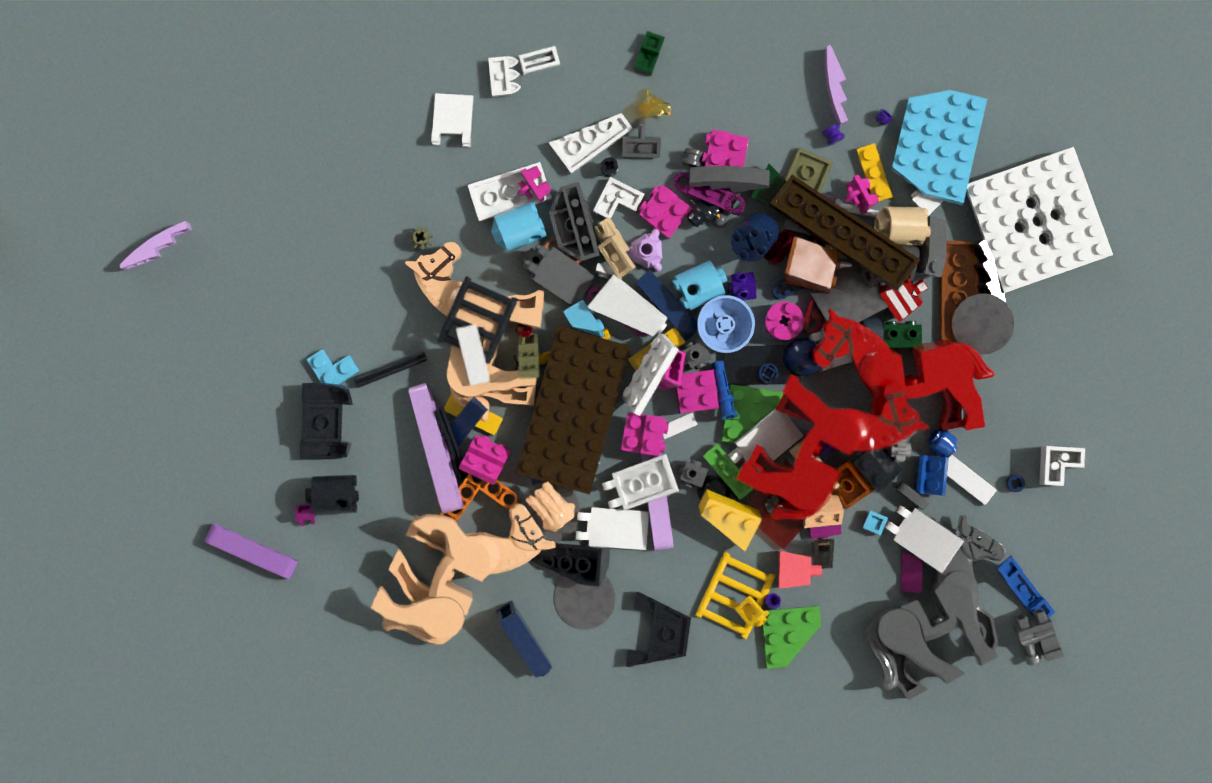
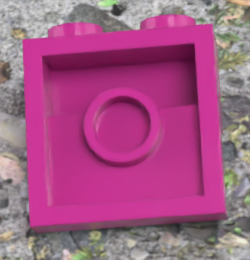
[702,129,749,167]
[638,184,692,239]
[621,412,669,457]
[459,434,511,485]

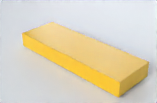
[444,393,503,435]

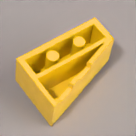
[698,489,762,551]

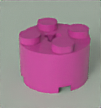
[764,302,804,342]

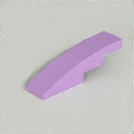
[825,45,848,126]
[120,221,192,271]

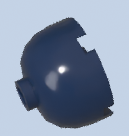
[783,338,821,376]

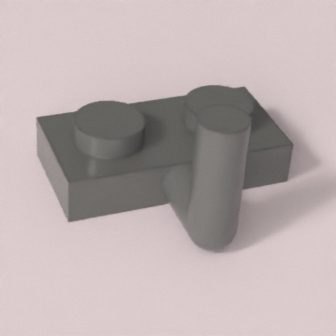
[622,118,661,158]

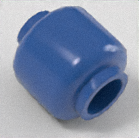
[928,429,957,457]

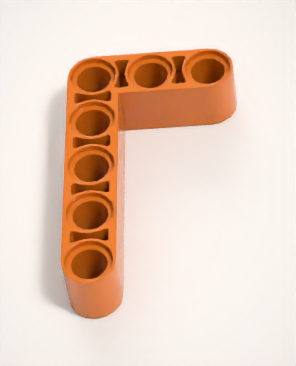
[424,474,518,549]

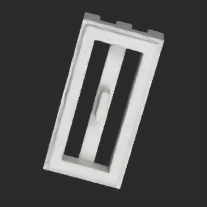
[519,46,560,75]

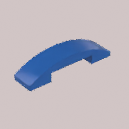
[996,555,1055,617]

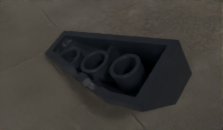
[530,543,610,587]

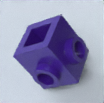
[728,272,757,301]

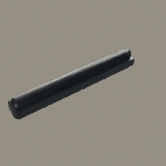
[354,352,427,388]
[434,407,469,480]

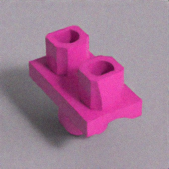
[517,166,552,202]
[845,175,879,215]

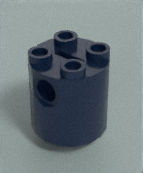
[731,213,779,261]

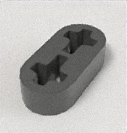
[895,481,929,511]

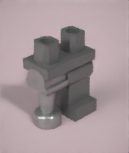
[1014,608,1064,665]

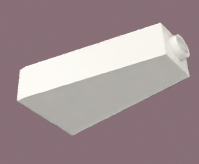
[588,274,667,336]

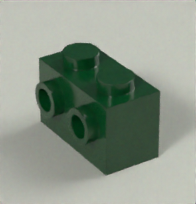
[882,321,922,349]

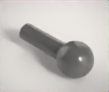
[712,200,737,228]

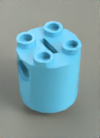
[491,202,547,252]
[672,260,728,311]

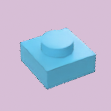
[862,510,888,535]

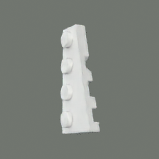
[549,113,633,174]

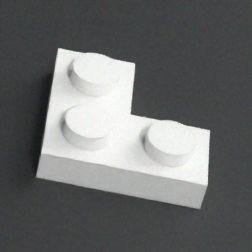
[593,177,644,219]

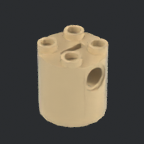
[874,207,931,246]

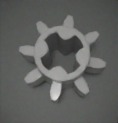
[889,439,911,462]

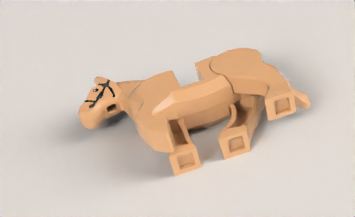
[371,503,555,645]

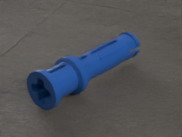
[711,361,738,420]

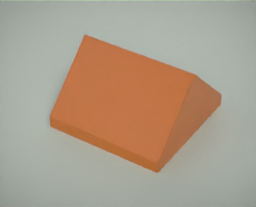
[833,460,873,509]

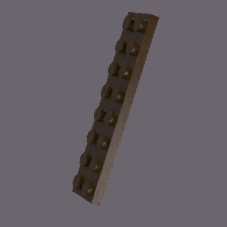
[769,175,920,292]

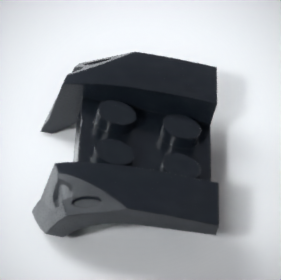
[300,383,353,459]

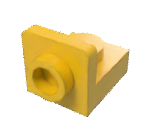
[735,596,770,627]

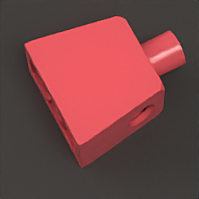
[777,551,822,588]

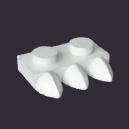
[488,56,521,97]

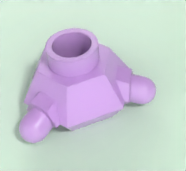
[627,229,662,272]

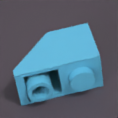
[563,300,605,338]

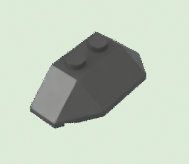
[549,182,600,261]

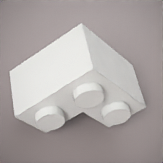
[1039,446,1085,486]

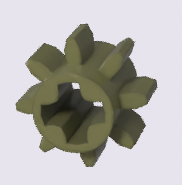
[409,226,433,250]

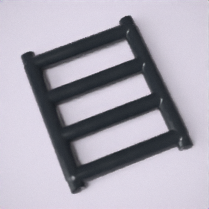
[437,276,518,364]

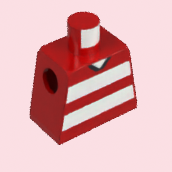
[879,277,928,322]

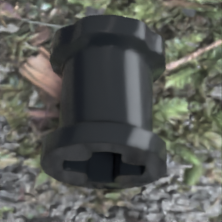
[601,157,618,177]

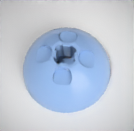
[697,295,755,353]

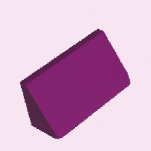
[900,553,923,593]

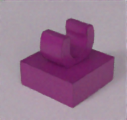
[294,503,316,526]

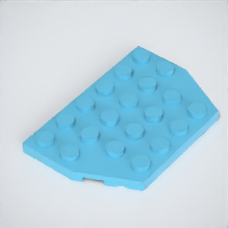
[891,90,987,205]

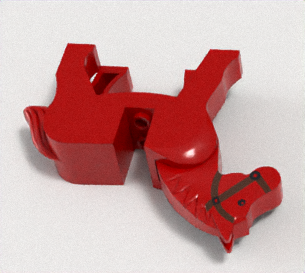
[812,308,995,431]
[736,374,929,520]

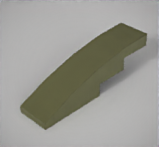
[518,333,539,379]

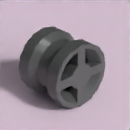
[681,148,703,167]

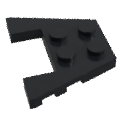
[626,591,691,667]

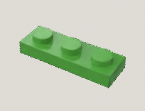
[703,444,754,500]

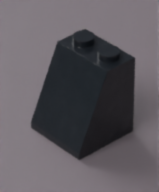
[850,448,902,493]

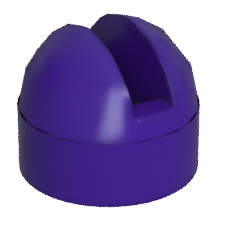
[876,109,893,126]
[765,593,781,610]

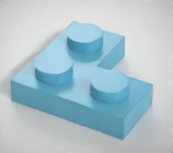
[306,349,360,385]

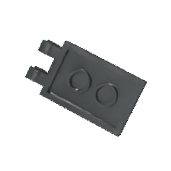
[523,244,596,306]

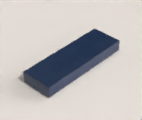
[451,397,488,447]

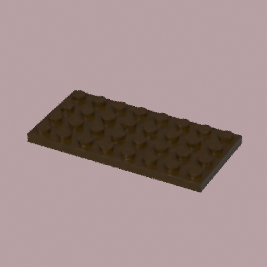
[515,325,632,495]

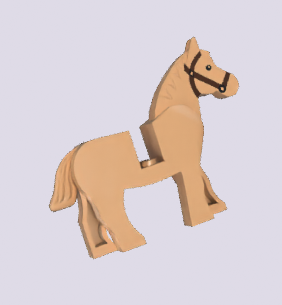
[405,242,545,421]

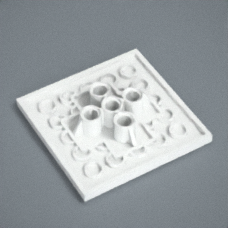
[966,147,1113,293]

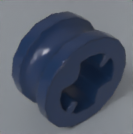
[1006,475,1025,492]

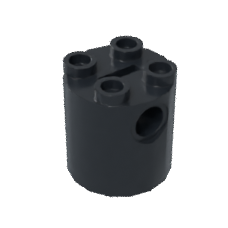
[305,475,359,514]

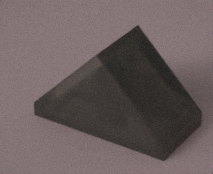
[812,538,834,569]

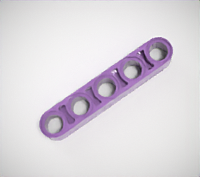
[205,523,298,579]

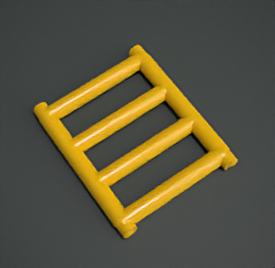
[695,552,776,639]

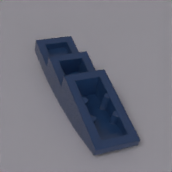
[635,269,698,340]

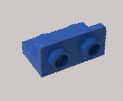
[915,455,949,496]

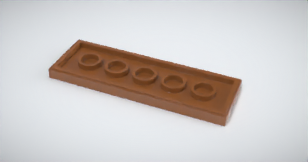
[939,241,979,343]

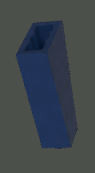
[496,601,552,678]

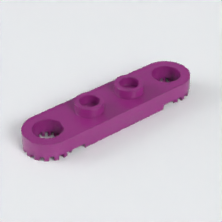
[674,172,745,215]

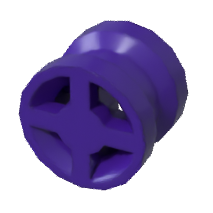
[822,124,845,146]

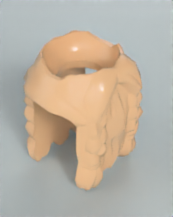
[526,482,575,532]

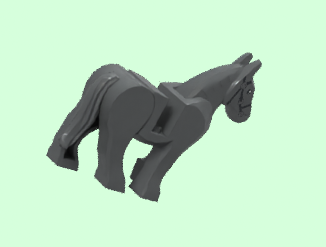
[866,515,1006,700]

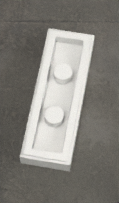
[456,324,490,386]
[947,455,997,505]

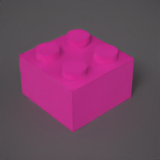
[676,370,719,414]

